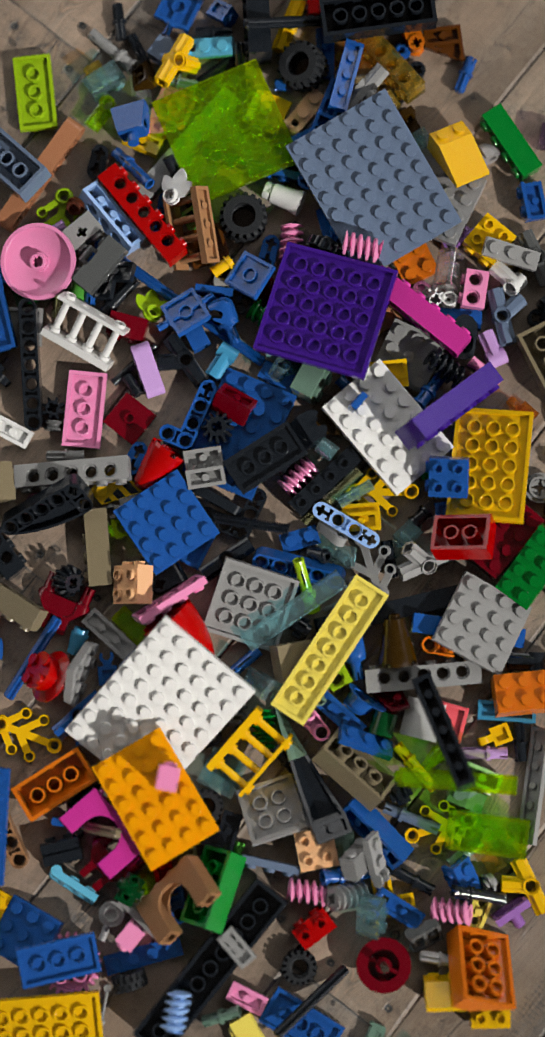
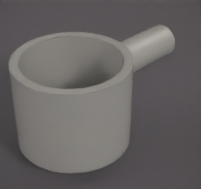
[98,899,125,942]

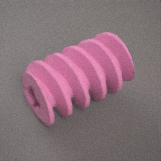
[279,223,304,261]
[342,230,384,263]
[277,457,320,497]
[286,877,328,907]
[430,896,473,925]

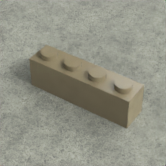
[80,508,113,587]

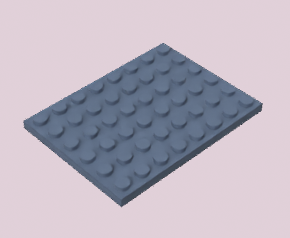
[285,89,462,267]

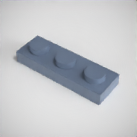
[242,853,300,877]

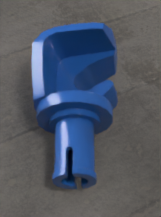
[207,297,242,346]
[345,636,366,681]

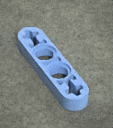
[312,501,380,548]

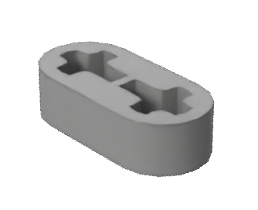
[316,518,348,547]

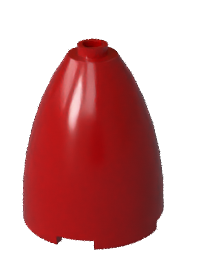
[143,598,215,655]

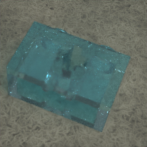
[356,892,388,940]

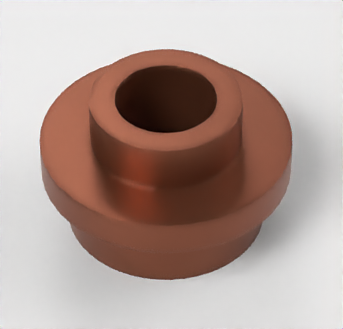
[66,197,85,216]

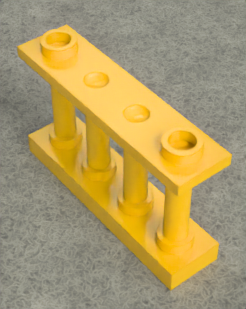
[206,705,293,797]

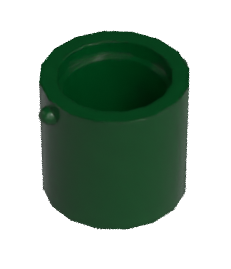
[368,710,398,738]

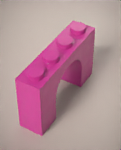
[59,788,140,879]

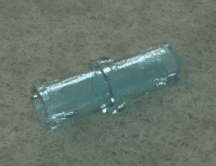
[336,479,375,508]

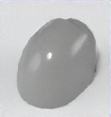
[478,144,501,165]

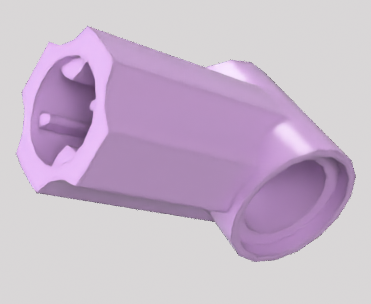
[477,329,509,368]

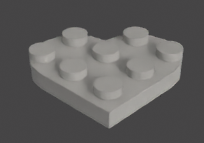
[63,641,99,707]

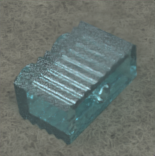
[82,59,127,102]

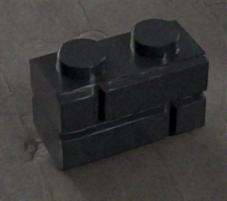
[40,832,84,868]

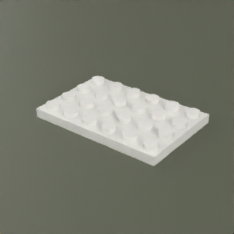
[321,359,454,496]

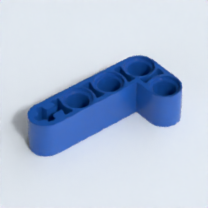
[159,380,217,451]

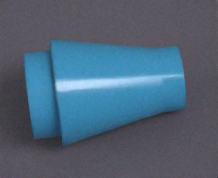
[66,626,89,656]

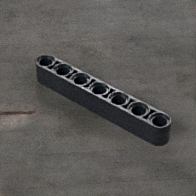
[18,298,44,431]

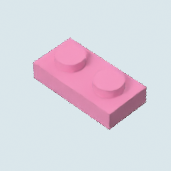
[225,980,269,1016]

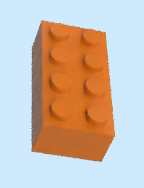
[490,670,545,718]

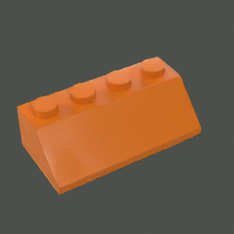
[11,746,98,822]

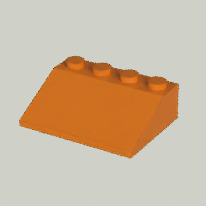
[446,924,516,1011]

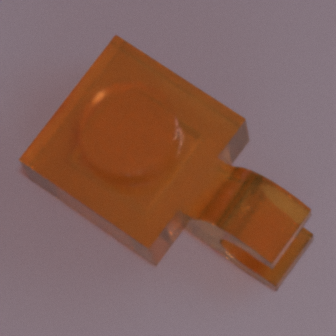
[505,396,539,420]

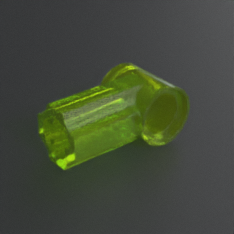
[84,95,117,133]

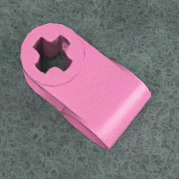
[303,710,330,742]

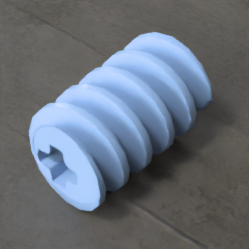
[160,990,193,1035]

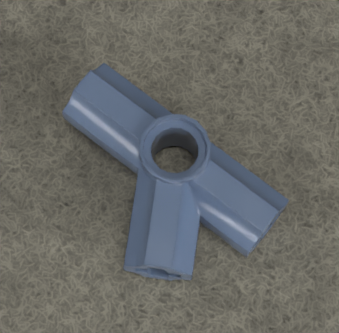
[486,287,528,347]

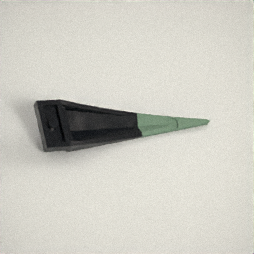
[271,696,353,846]

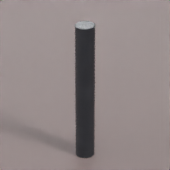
[111,342,158,386]

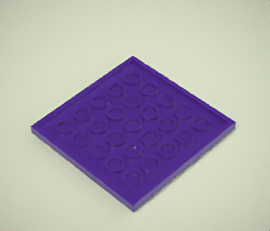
[253,242,398,380]

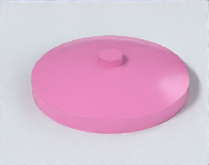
[0,223,76,300]

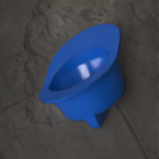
[343,683,387,716]

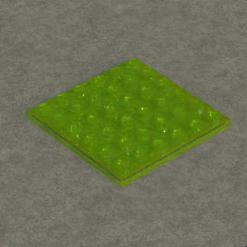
[151,58,295,200]

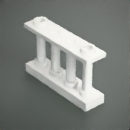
[40,291,130,372]

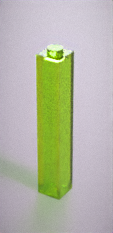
[394,767,518,796]

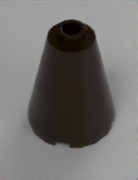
[378,613,417,668]

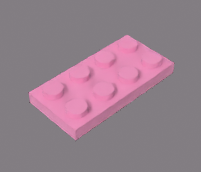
[62,370,108,450]
[132,574,208,625]

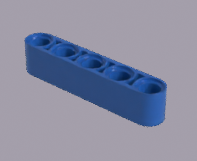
[252,546,346,589]

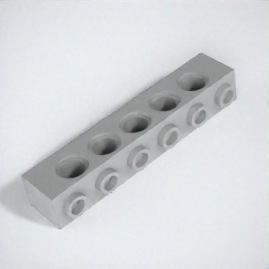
[14,455,132,493]
[364,658,483,693]

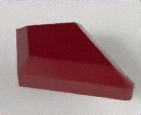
[373,691,410,714]

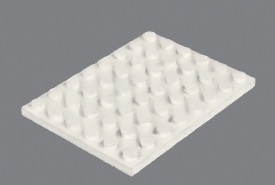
[65,615,256,769]

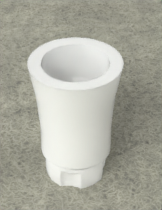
[261,181,306,216]

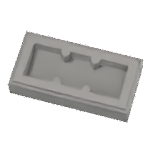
[216,925,257,970]

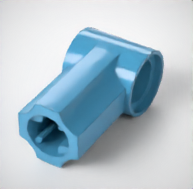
[205,341,240,382]

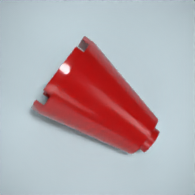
[134,437,184,491]

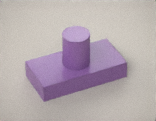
[491,894,532,929]

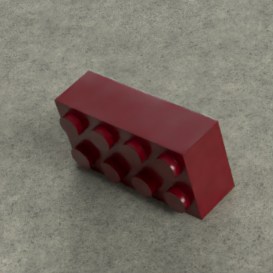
[469,504,545,580]

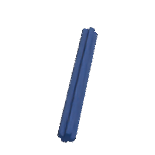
[4,615,62,700]

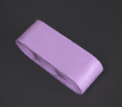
[129,341,166,399]

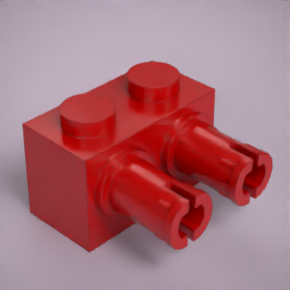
[291,906,337,950]

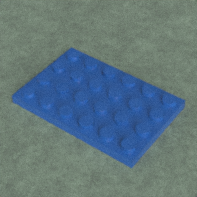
[182,367,297,501]

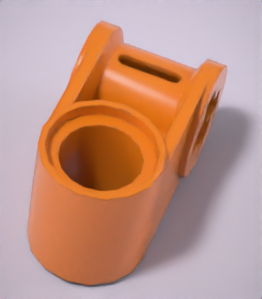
[401,31,425,57]
[419,636,456,658]

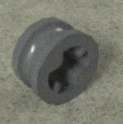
[44,420,62,432]

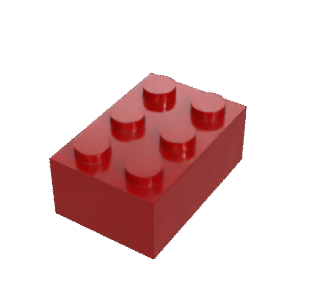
[430,514,497,560]

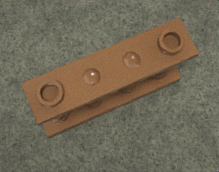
[162,186,220,271]

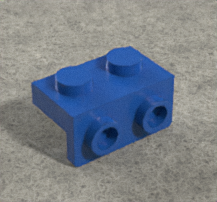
[516,181,545,223]
[441,855,483,902]

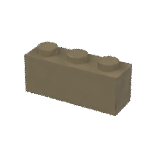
[0,582,49,633]

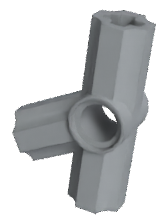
[347,63,390,110]
[397,541,453,582]

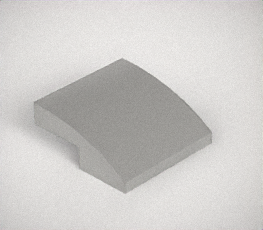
[183,445,226,490]

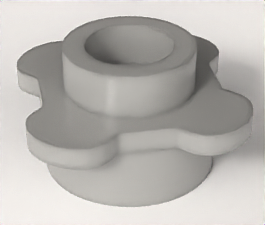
[480,873,498,892]

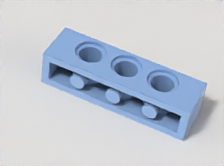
[79,180,145,257]

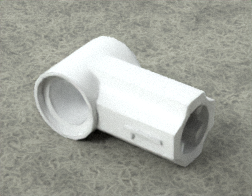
[489,261,528,296]

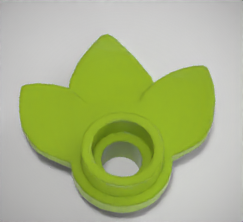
[135,289,168,323]

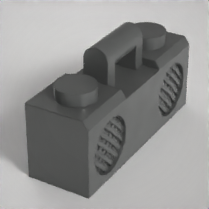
[72,235,129,296]

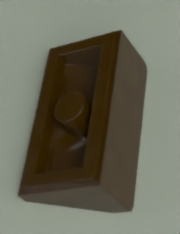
[132,61,157,91]

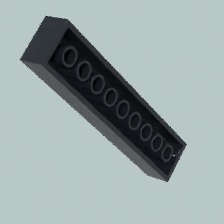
[132,876,288,1037]

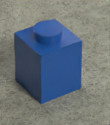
[184,325,211,354]

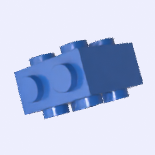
[425,456,470,498]

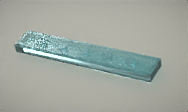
[241,570,347,651]

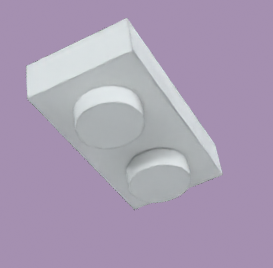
[0,415,34,450]

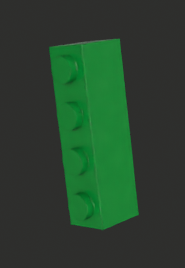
[479,103,542,182]

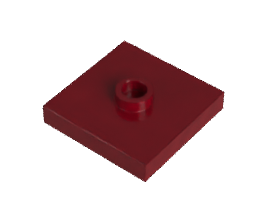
[103,392,157,445]

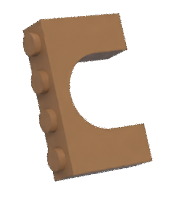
[136,855,222,945]

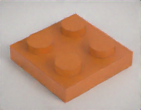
[392,243,440,286]

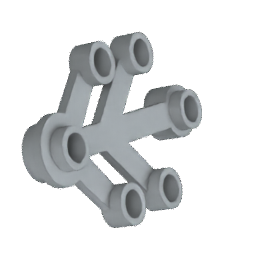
[343,531,397,599]

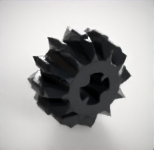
[201,411,234,444]
[51,564,85,597]

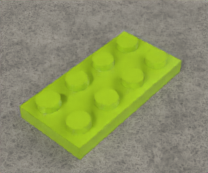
[12,53,58,133]

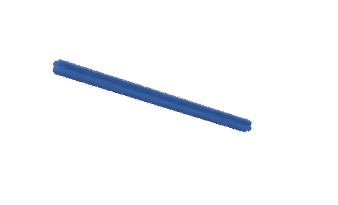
[94,239,266,366]

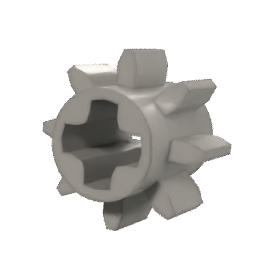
[422,285,444,306]

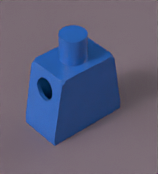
[110,99,151,147]

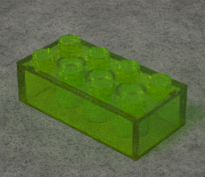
[444,808,531,860]

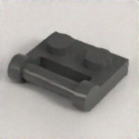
[405,918,444,953]

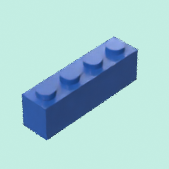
[343,798,414,870]

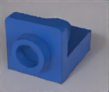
[205,0,239,27]

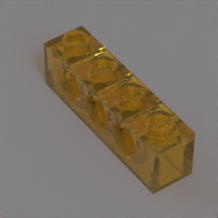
[361,36,426,105]

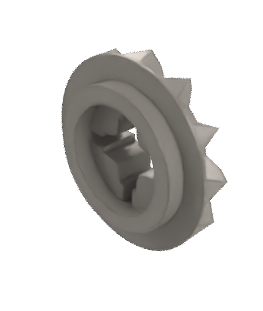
[526,473,545,503]

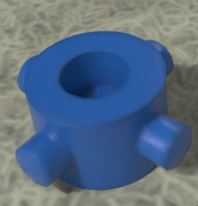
[273,78,287,93]

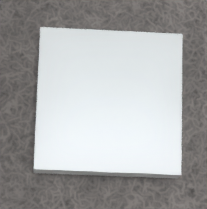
[399,696,447,743]

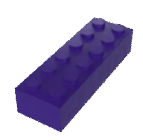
[395,362,504,451]

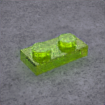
[111,605,145,646]

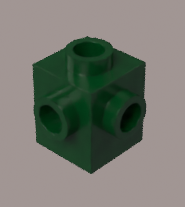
[114,871,146,908]

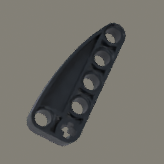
[1,474,94,535]

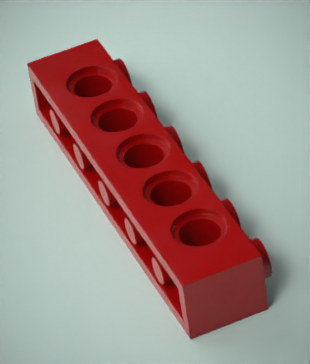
[97,163,188,267]

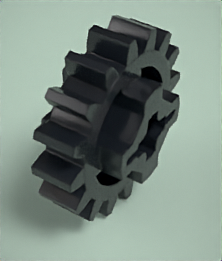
[306,234,346,256]

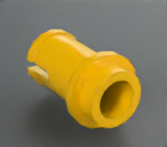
[210,255,235,278]

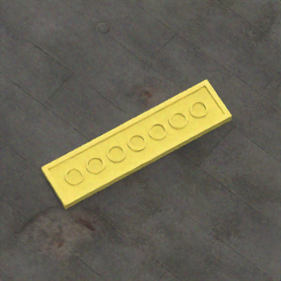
[270,574,389,726]

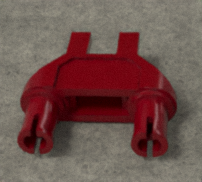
[38,571,96,636]
[79,825,146,892]

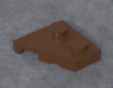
[422,24,465,62]

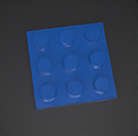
[0,894,64,967]

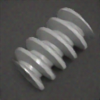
[326,881,370,912]

